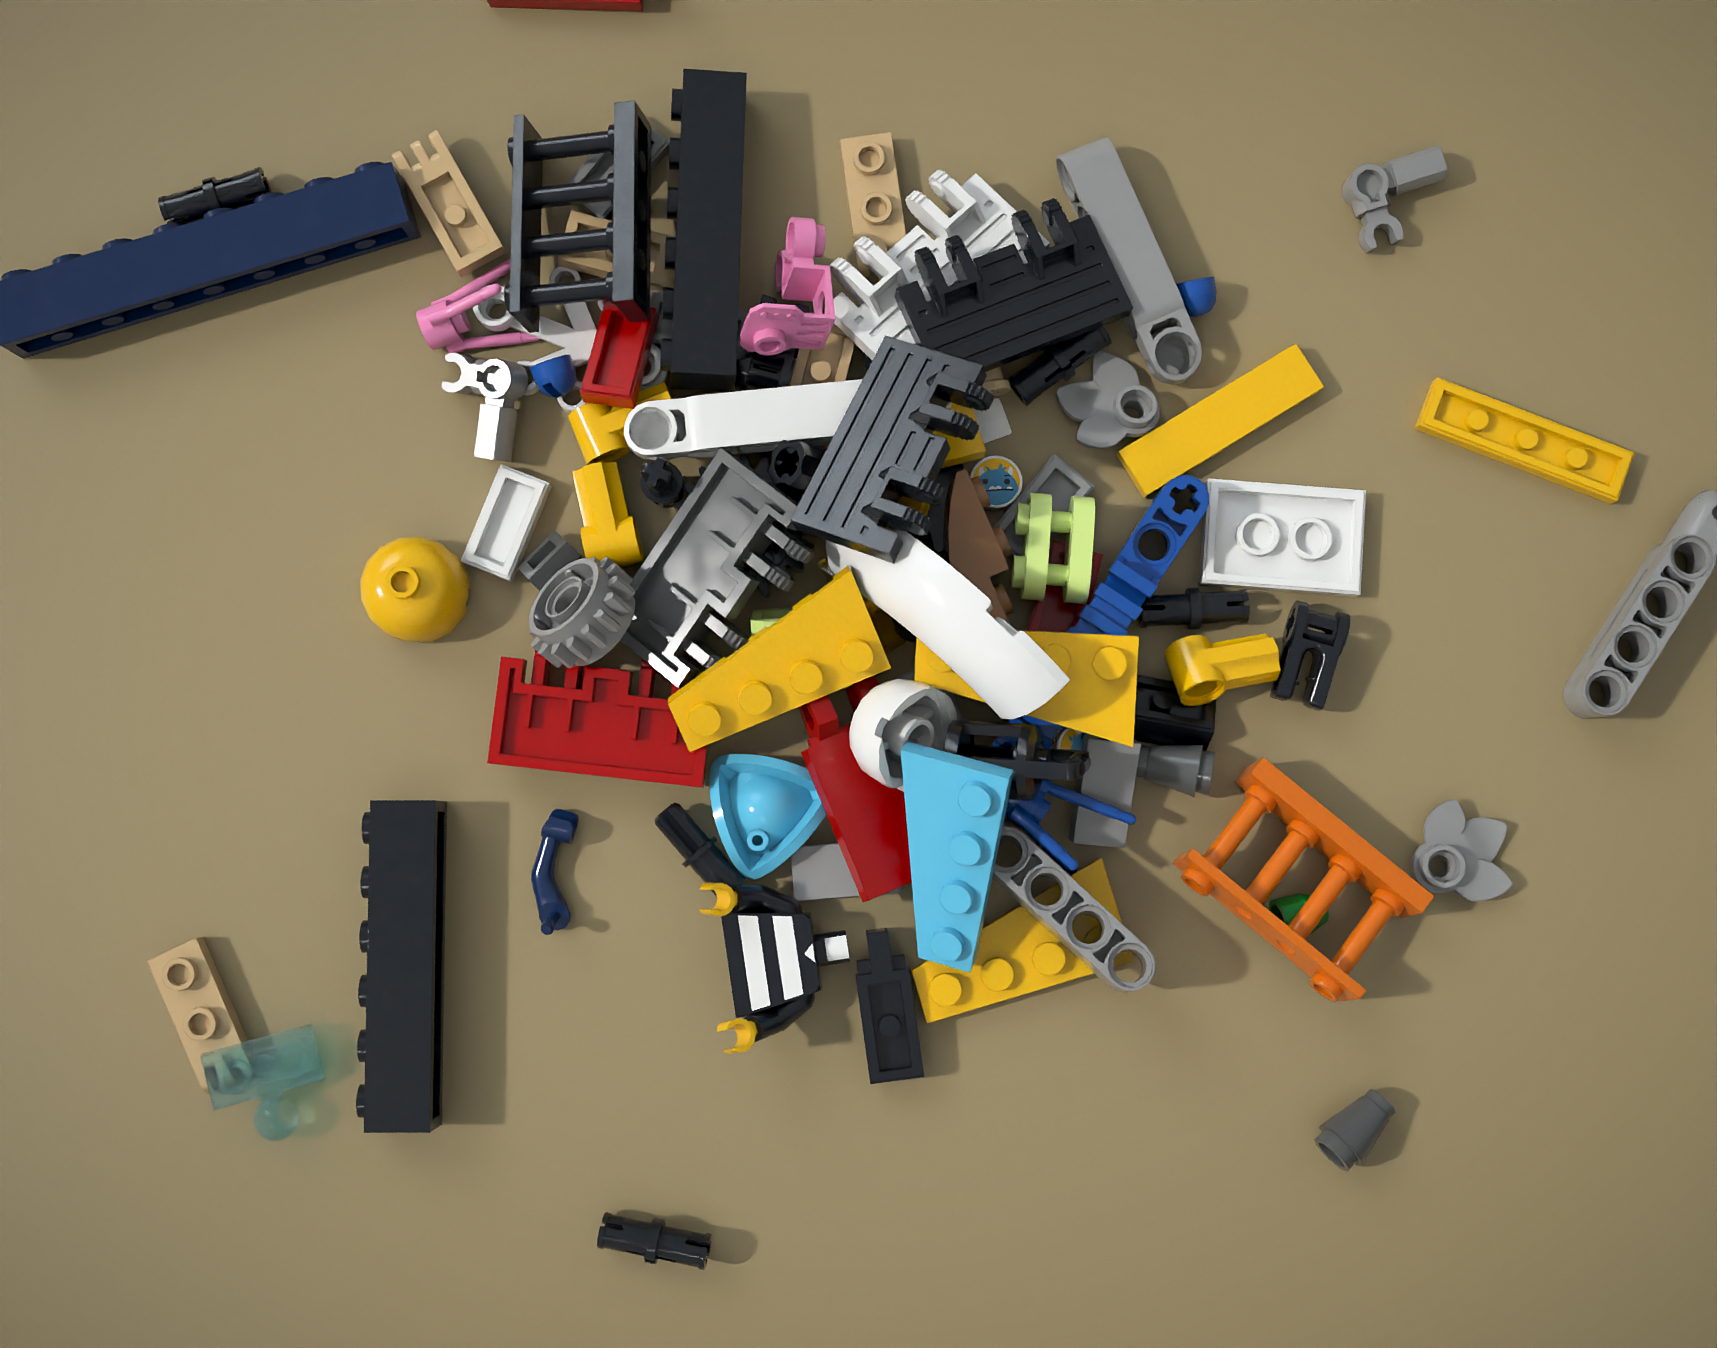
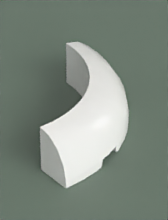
[825,527,1071,719]

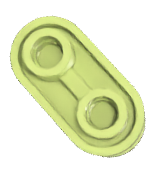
[1011,492,1095,604]

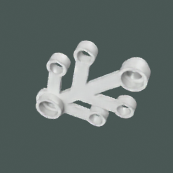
[473,267,668,414]

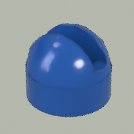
[1176,276,1217,317]
[530,355,577,398]

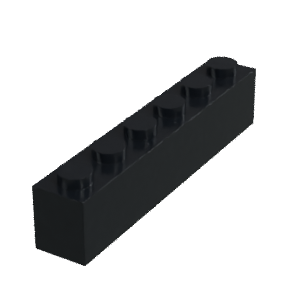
[660,68,747,392]
[356,800,447,1133]

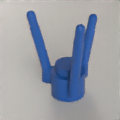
[1005,779,1136,874]

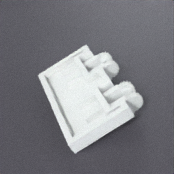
[830,169,1050,361]

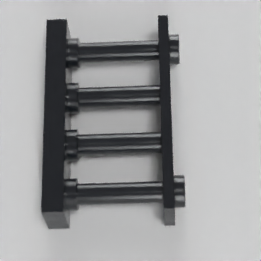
[504,100,651,333]

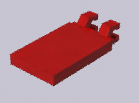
[798,675,912,902]

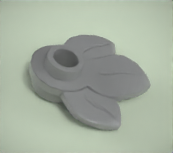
[1056,351,1160,449]
[1411,799,1512,901]

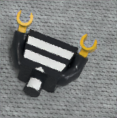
[699,882,850,1054]

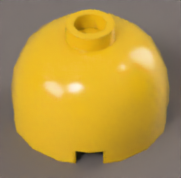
[360,537,471,643]

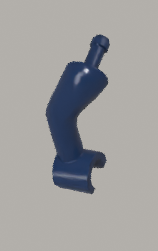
[531,809,579,935]

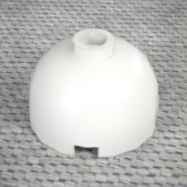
[849,679,957,792]

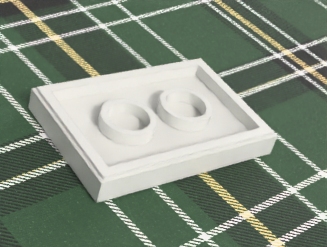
[1199,478,1366,597]

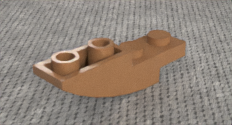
[943,469,1013,624]

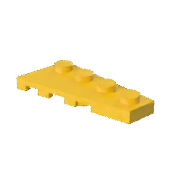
[668,565,891,752]
[911,857,1133,1023]

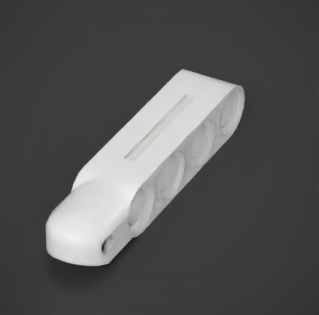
[624,379,863,460]

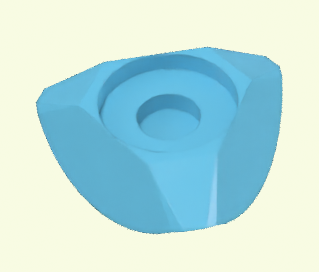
[709,754,826,880]

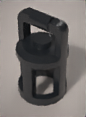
[944,720,1091,801]

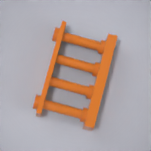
[1172,757,1434,1002]

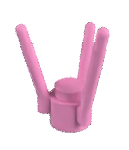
[416,258,541,353]

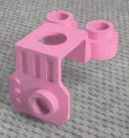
[739,217,835,355]

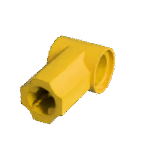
[568,382,671,465]
[572,462,644,567]
[1164,633,1281,706]

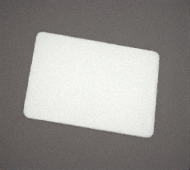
[973,398,1012,443]

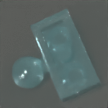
[201,1023,325,1141]

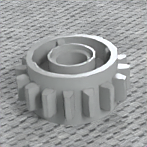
[529,557,635,668]

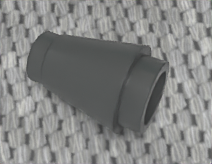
[1136,745,1216,797]
[1314,1089,1395,1171]

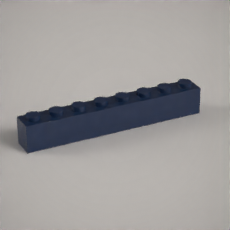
[0,162,421,359]

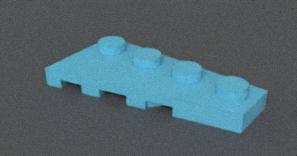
[900,741,1014,973]

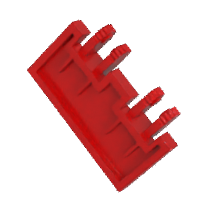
[487,650,709,788]

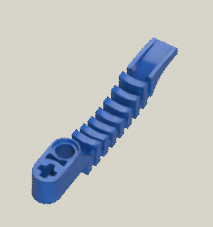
[991,475,1209,781]

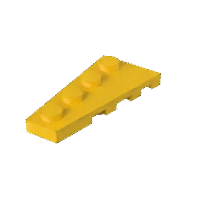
[914,630,1139,747]

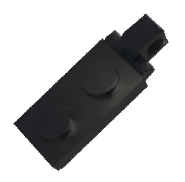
[855,928,924,1084]

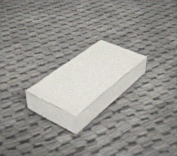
[461,464,552,583]

